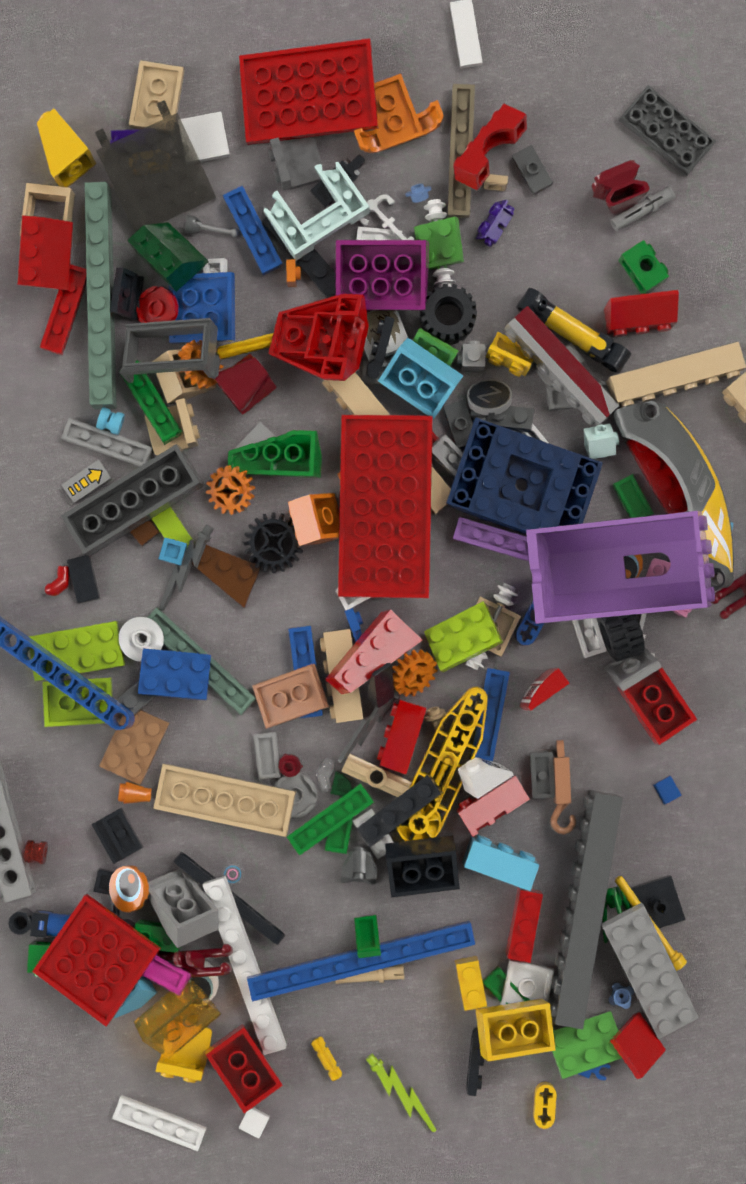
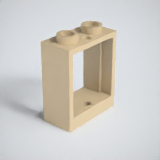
[20,183,75,236]

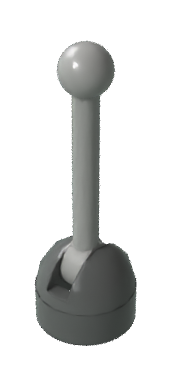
[185,215,239,237]

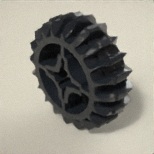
[243,512,303,574]

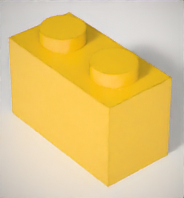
[455,956,487,1011]

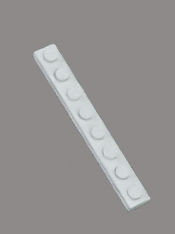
[202,875,287,1055]

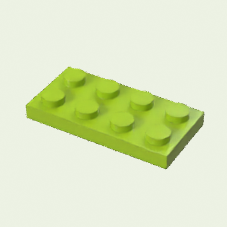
[29,621,125,681]

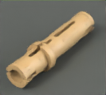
[335,964,404,984]

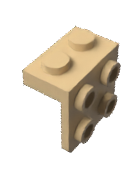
[145,398,200,456]

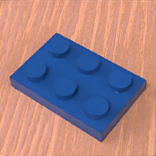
[138,648,211,701]

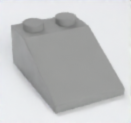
[148,868,218,948]

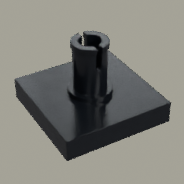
[631,875,686,928]

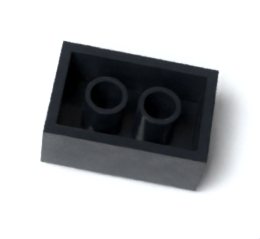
[385,835,460,898]

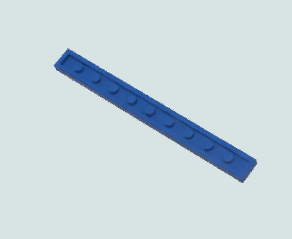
[247,921,476,1002]

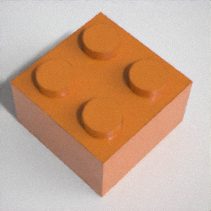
[288,493,340,546]

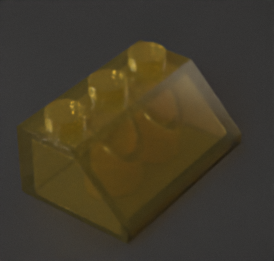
[134,979,221,1059]

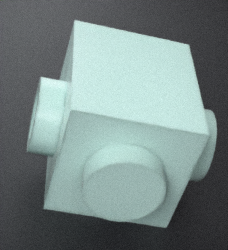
[583,424,619,459]

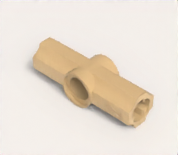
[341,754,412,797]

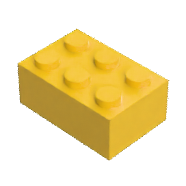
[476,999,555,1061]

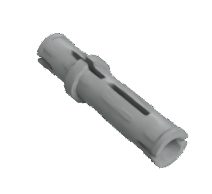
[610,186,675,232]

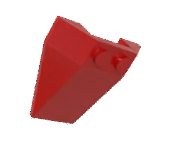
[268,294,369,381]

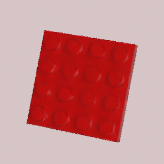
[32,894,161,1027]

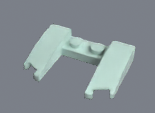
[264,162,370,261]

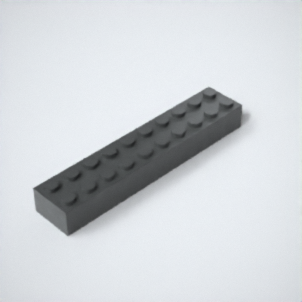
[548,790,623,1029]

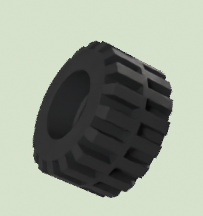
[420,284,477,345]
[597,614,645,662]

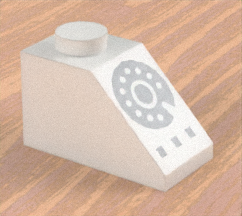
[458,757,514,799]

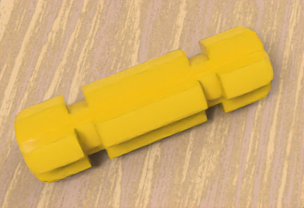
[311,1036,342,1081]

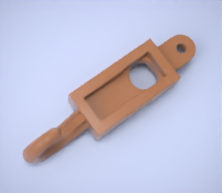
[550,740,576,835]

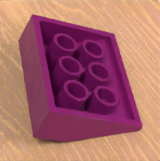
[336,240,429,310]

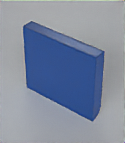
[653,775,682,805]

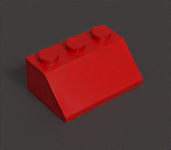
[17,215,73,290]
[604,290,679,337]
[377,699,427,774]

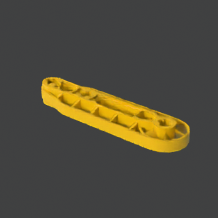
[397,686,488,841]

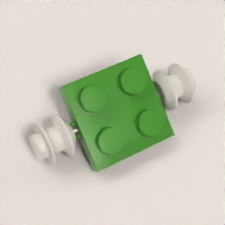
[414,199,464,288]

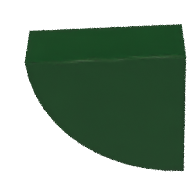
[330,771,353,797]

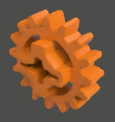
[178,340,223,389]
[206,465,255,515]
[392,649,438,697]

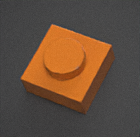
[286,259,301,287]

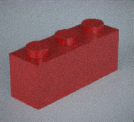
[506,887,543,963]

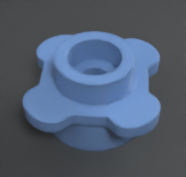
[405,183,431,203]
[608,983,634,1009]

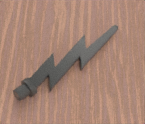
[159,524,214,610]
[338,689,400,764]

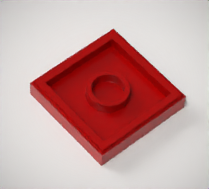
[610,1012,666,1079]

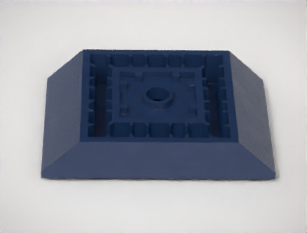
[446,418,603,535]

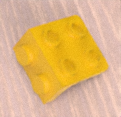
[485,332,533,377]
[155,1020,213,1083]

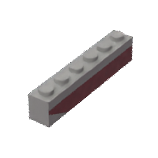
[504,306,619,427]

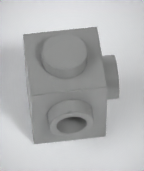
[457,341,485,372]

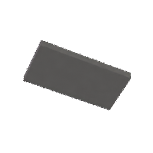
[619,85,716,176]

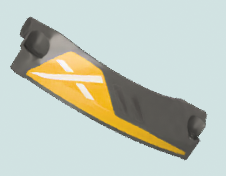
[613,401,734,591]

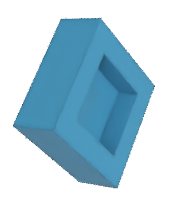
[159,537,187,566]

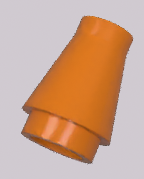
[118,782,152,804]

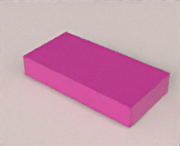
[143,956,192,996]

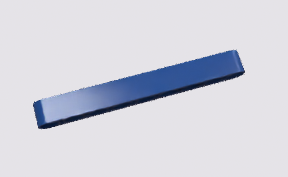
[0,616,135,730]

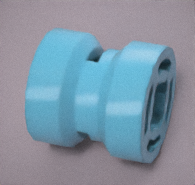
[96,407,125,435]

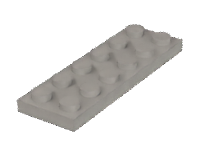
[601,902,699,1039]

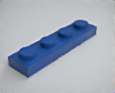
[223,185,283,275]
[288,626,323,719]
[470,668,510,761]

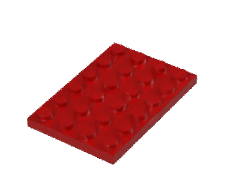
[239,38,379,145]

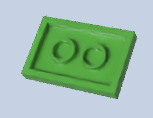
[552,1011,622,1079]

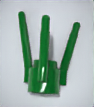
[602,886,631,943]

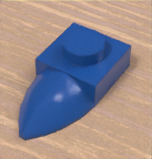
[344,608,363,641]

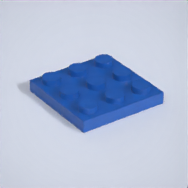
[169,272,235,344]

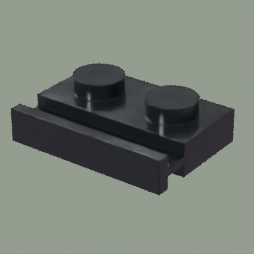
[110,267,144,320]
[91,807,143,864]

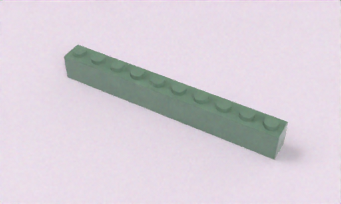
[85,182,117,409]

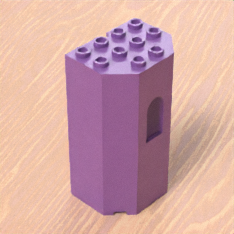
[526,511,715,624]

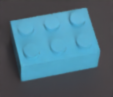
[378,337,463,419]
[462,835,539,891]

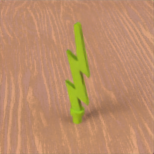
[366,1053,436,1132]

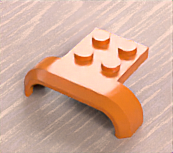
[354,74,444,153]

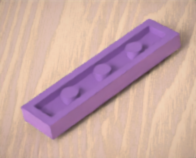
[453,517,529,562]

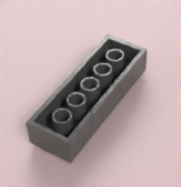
[61,444,205,556]

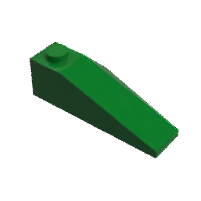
[228,430,322,478]

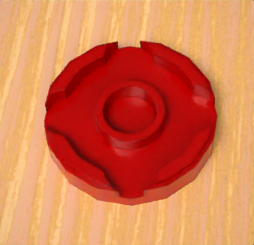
[136,286,178,323]

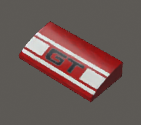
[519,668,570,711]

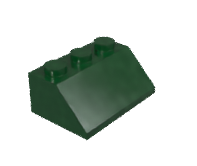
[127,222,209,292]

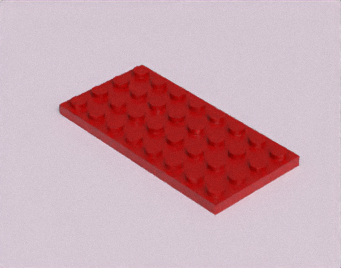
[338,415,433,598]

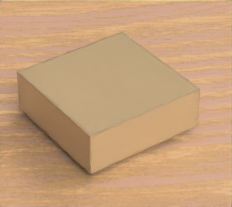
[484,174,508,191]

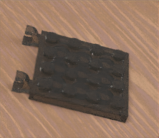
[95,100,216,232]

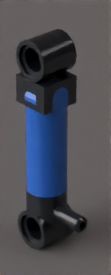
[8,902,135,938]

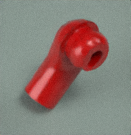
[45,566,69,596]

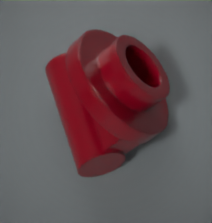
[278,753,303,777]

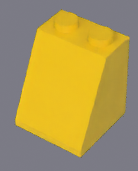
[37,108,97,187]

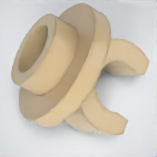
[424,706,446,730]

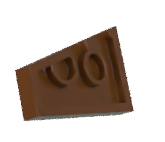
[192,545,261,608]

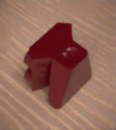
[591,160,650,216]
[215,353,277,415]

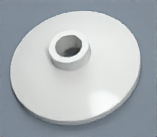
[119,617,164,662]

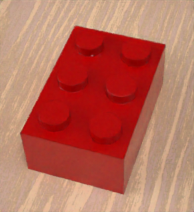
[617,667,698,745]
[205,1024,283,1114]

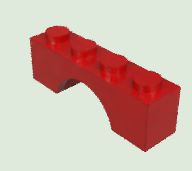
[453,104,527,190]

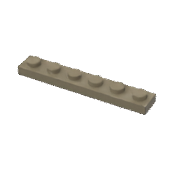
[447,84,475,218]

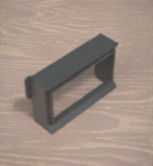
[119,318,220,383]

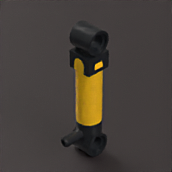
[516,288,631,373]

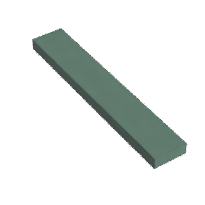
[147,607,256,715]

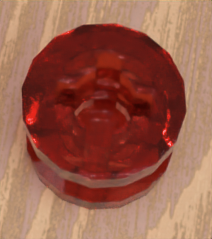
[24,840,48,864]

